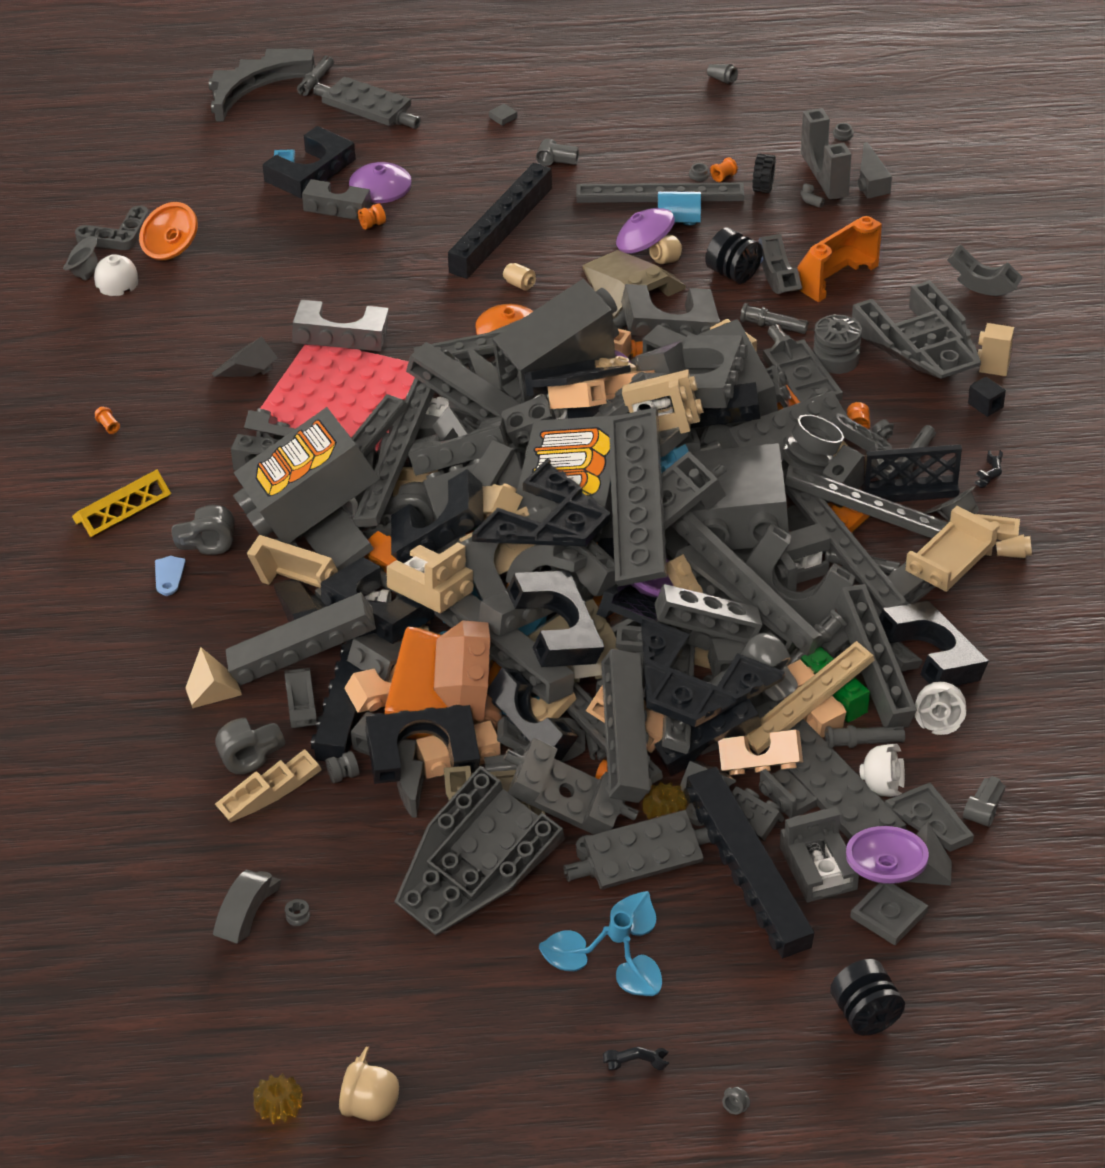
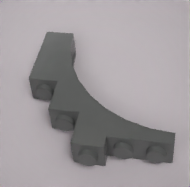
[209,49,315,121]

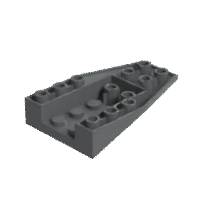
[395,766,565,936]

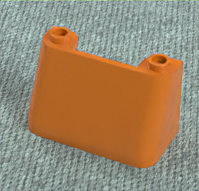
[797,216,882,302]
[385,627,447,739]

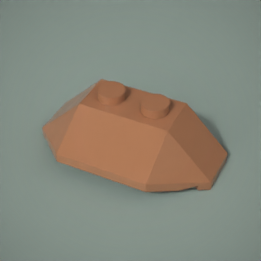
[434,620,490,722]

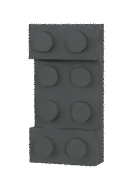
[244,408,299,440]

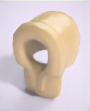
[339,1047,399,1121]

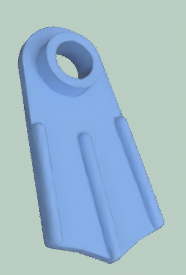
[155,556,186,596]

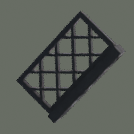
[524,359,631,396]
[861,444,962,502]
[596,584,664,624]

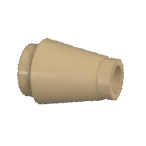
[996,534,1032,558]

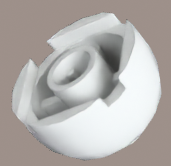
[94,255,138,296]
[915,682,967,735]
[860,744,905,797]

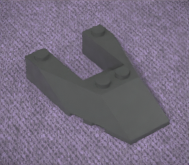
[852,280,981,379]

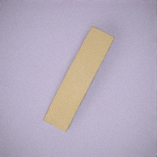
[215,749,322,822]

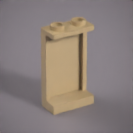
[905,506,998,592]
[247,535,338,588]

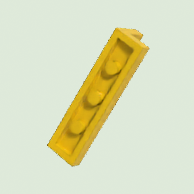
[72,469,171,537]

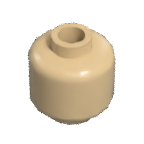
[649,235,682,264]

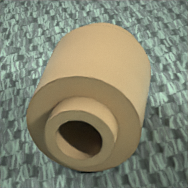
[503,263,536,290]

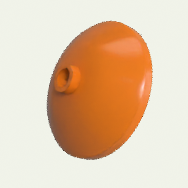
[139,202,198,260]
[476,304,533,335]

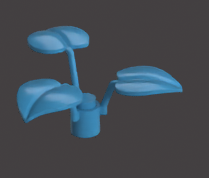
[539,891,662,996]

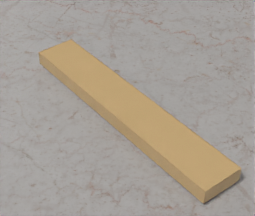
[744,641,875,755]

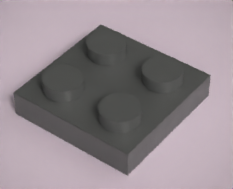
[851,883,928,945]

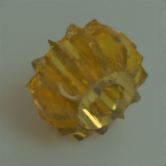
[642,781,687,820]
[253,1072,303,1124]

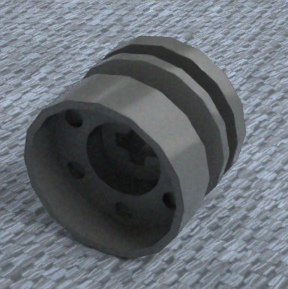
[813,314,862,374]
[782,414,844,476]

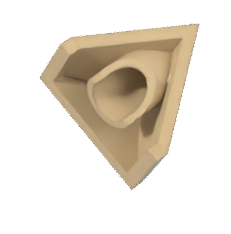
[186,647,242,708]

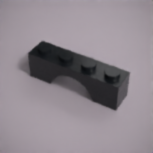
[487,668,579,760]
[654,699,762,776]

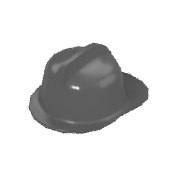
[63,236,98,280]
[924,486,979,522]

